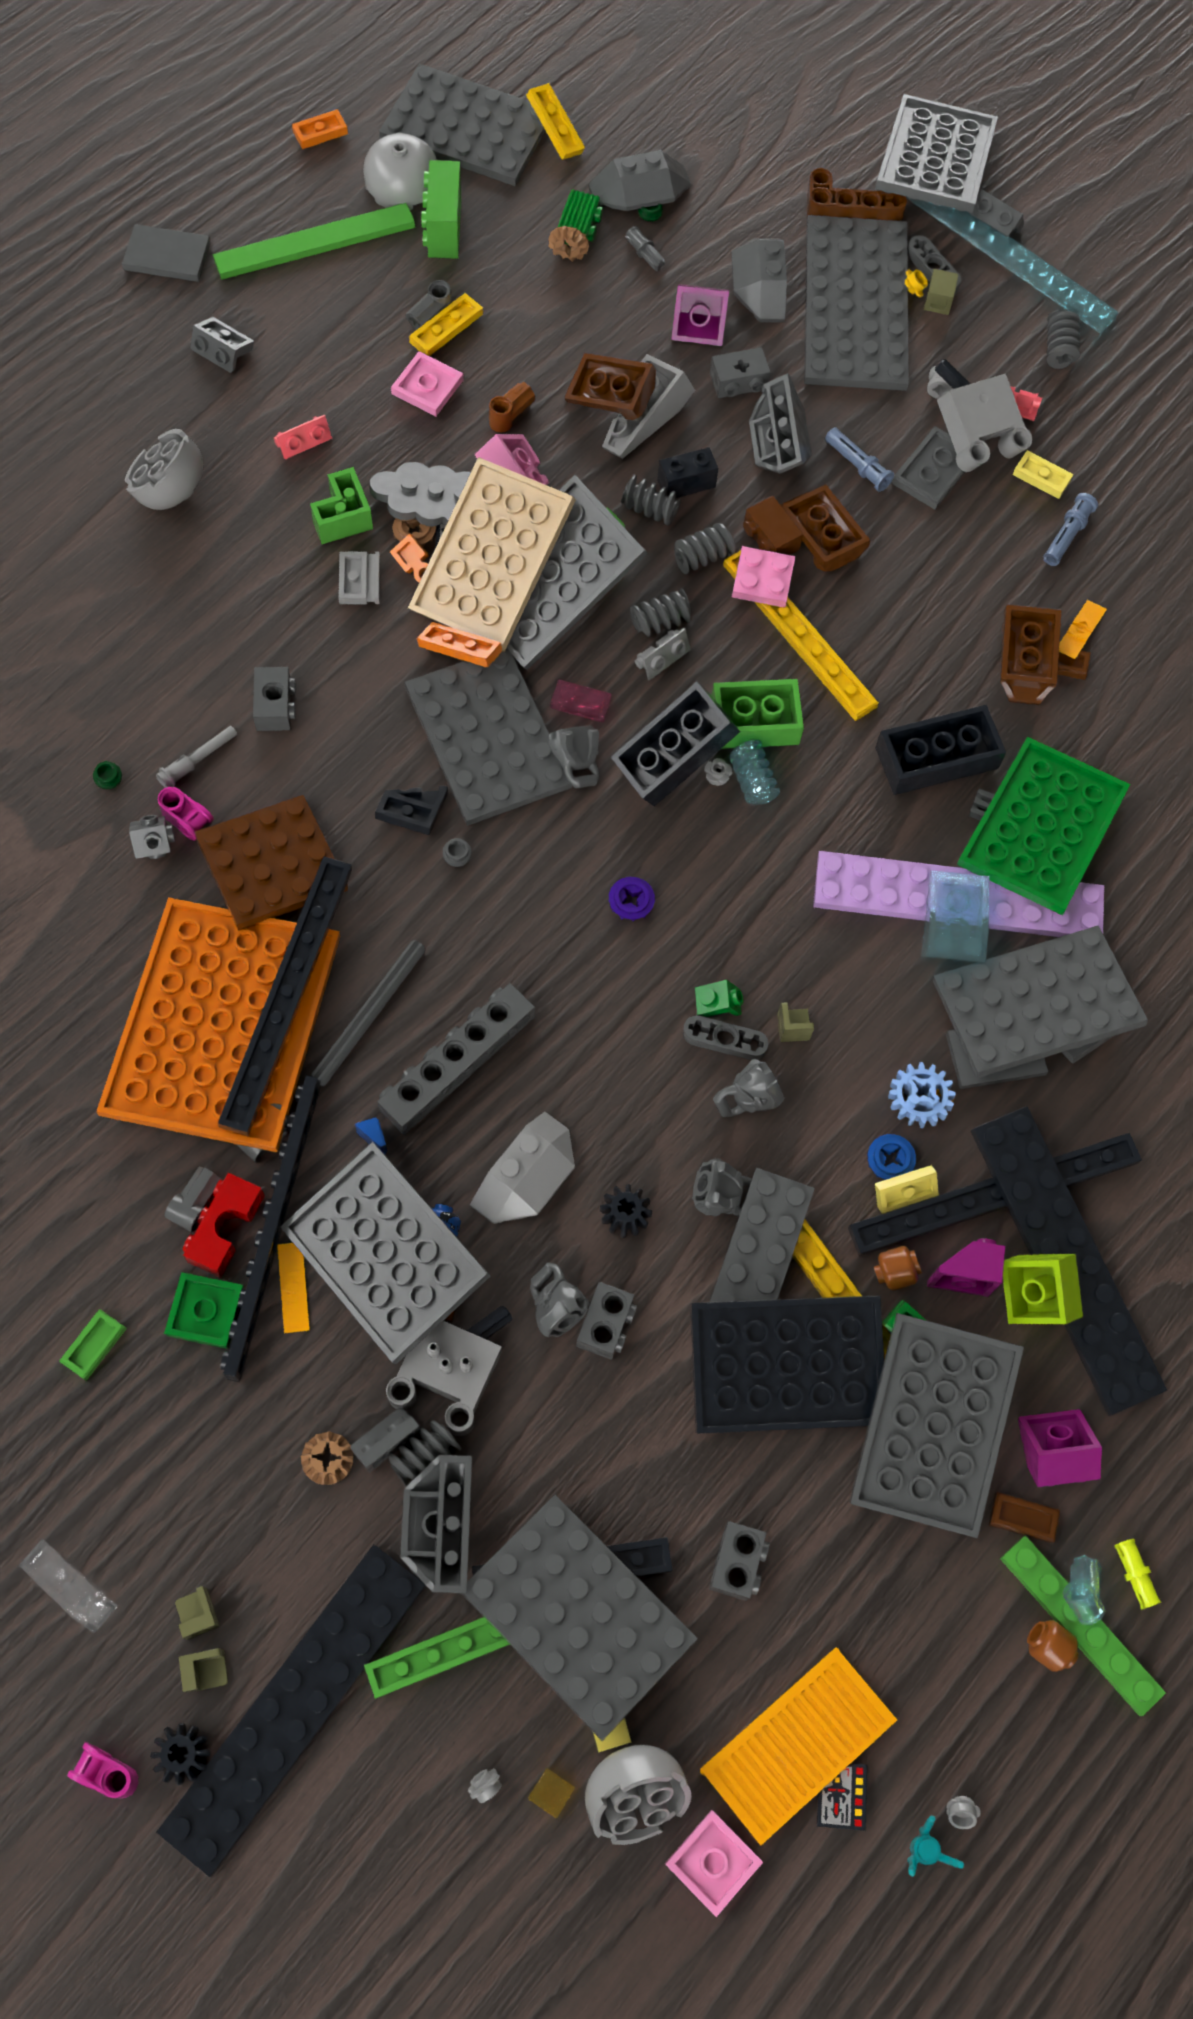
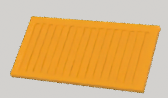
[700,1647,897,1846]

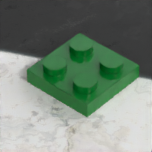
[164,1272,244,1349]

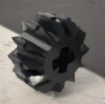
[599,1184,652,1238]
[150,1723,211,1786]

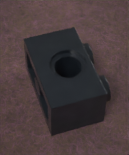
[657,447,719,499]

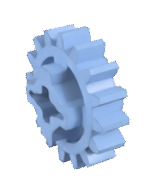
[888,1062,956,1128]

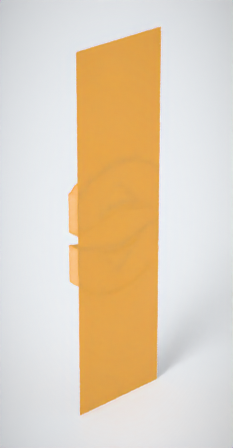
[1059,600,1107,659]
[277,1243,310,1333]

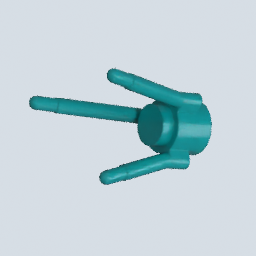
[907,1815,964,1876]

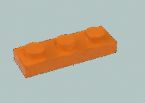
[417,622,502,668]

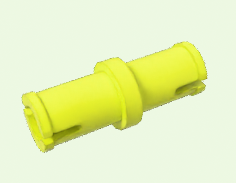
[1114,1538,1161,1610]

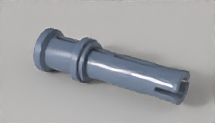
[825,427,895,492]
[1043,493,1098,566]

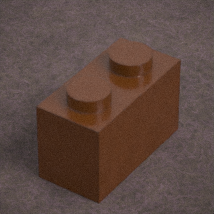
[743,495,803,555]

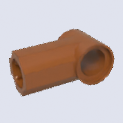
[489,382,535,433]

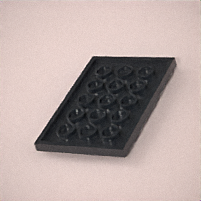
[690,1296,884,1434]

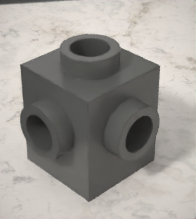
[129,815,175,859]

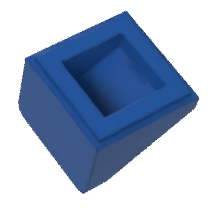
[355,1117,387,1155]

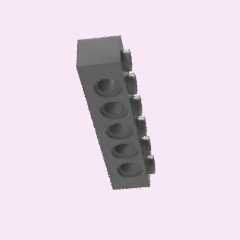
[377,983,535,1135]

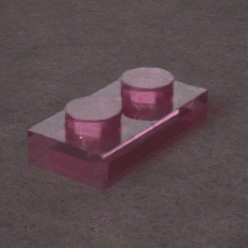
[550,679,612,723]

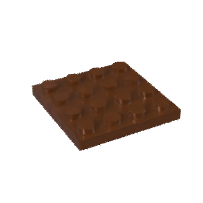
[194,795,348,930]

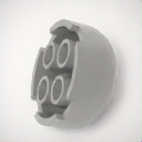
[363,133,437,210]
[124,429,203,510]
[585,1745,692,1845]

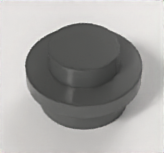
[443,838,471,867]

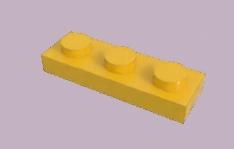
[526,83,585,160]
[409,293,483,356]

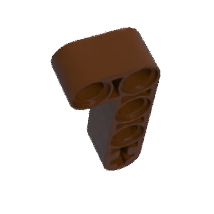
[807,168,907,221]

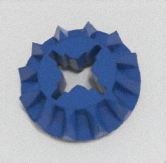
[867,1134,916,1180]

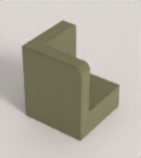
[924,269,958,315]
[777,1002,814,1042]
[175,1586,220,1640]
[179,1648,228,1693]

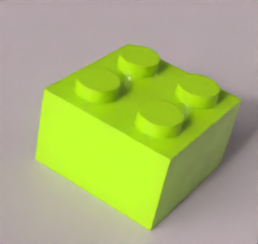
[1003,1254,1083,1324]

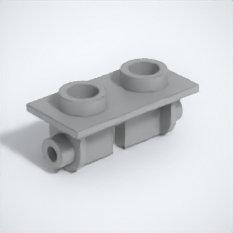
[635,628,691,680]

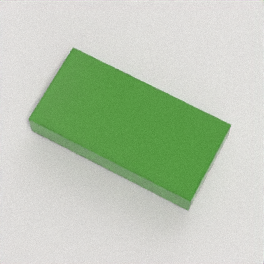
[59,1309,126,1381]

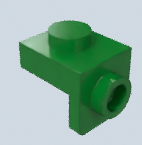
[695,980,744,1017]

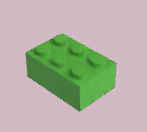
[421,160,461,259]
[712,679,804,749]

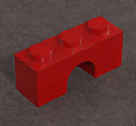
[183,1173,265,1278]

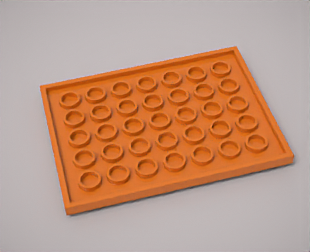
[96,897,341,1152]

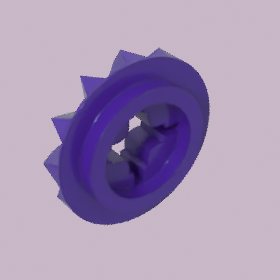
[608,877,655,922]

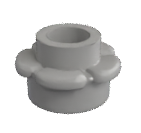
[704,758,732,786]
[946,1796,980,1829]

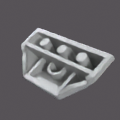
[470,1112,575,1224]

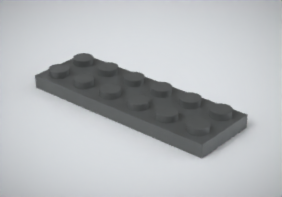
[710,1167,815,1302]

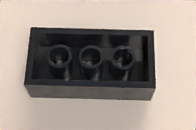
[611,681,741,806]
[875,704,1006,795]

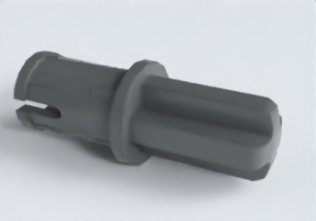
[625,226,665,271]

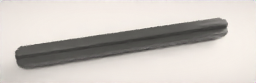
[312,940,425,1086]

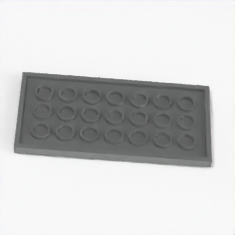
[804,215,909,391]

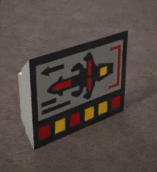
[817,1763,867,1831]

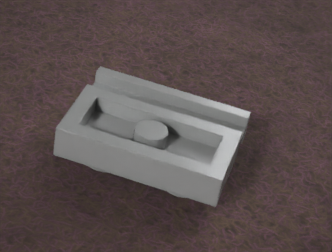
[339,552,380,604]

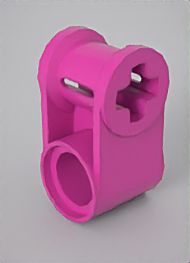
[158,787,214,841]
[67,1742,138,1798]

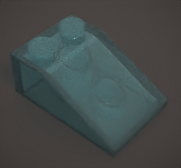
[921,870,989,963]

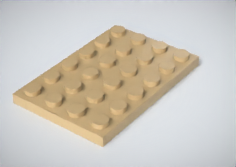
[408,457,576,652]

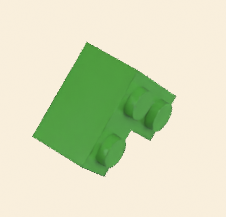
[310,467,373,544]

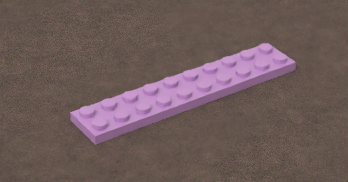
[813,851,1104,937]

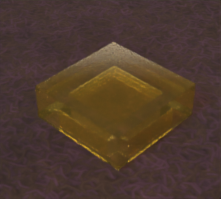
[528,1768,575,1819]

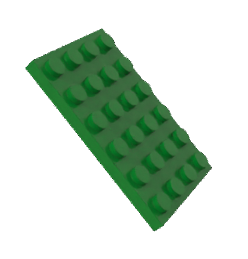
[957,737,1131,916]

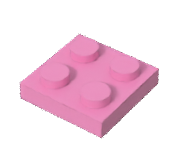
[391,351,464,416]
[732,546,795,608]
[664,1810,763,1917]

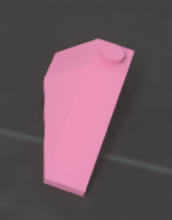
[475,434,549,485]

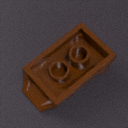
[564,353,656,420]
[782,484,870,572]
[1000,604,1061,705]

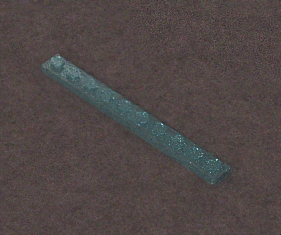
[905,196,1118,334]

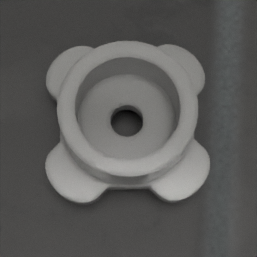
[468,1768,502,1803]

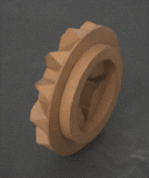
[548,226,589,262]
[392,518,436,548]
[301,1431,353,1485]

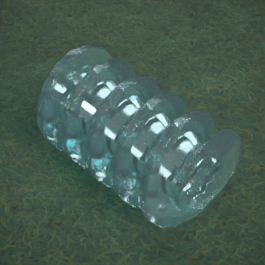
[729,740,780,805]

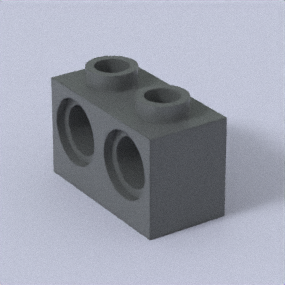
[576,1282,637,1360]
[709,1521,770,1601]

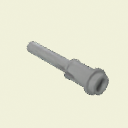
[156,726,237,788]

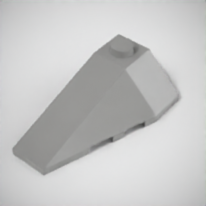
[602,354,695,459]

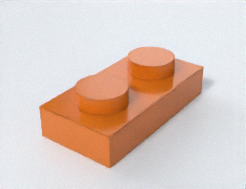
[292,109,348,149]

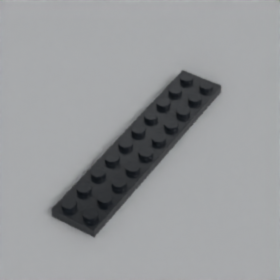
[971,1106,1167,1416]
[156,1544,426,1877]

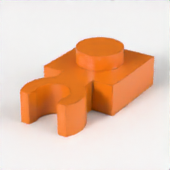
[390,534,429,583]

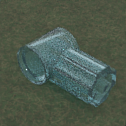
[1063,1555,1105,1625]

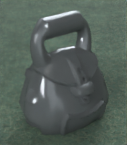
[548,725,599,788]
[713,1059,785,1117]
[692,1158,752,1217]
[530,1262,590,1338]

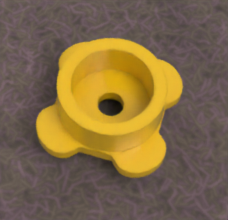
[904,269,928,298]

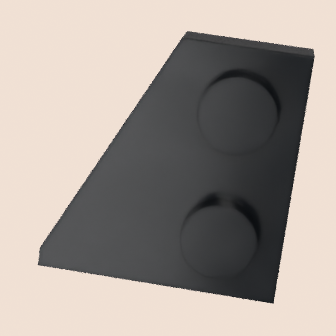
[375,786,448,835]

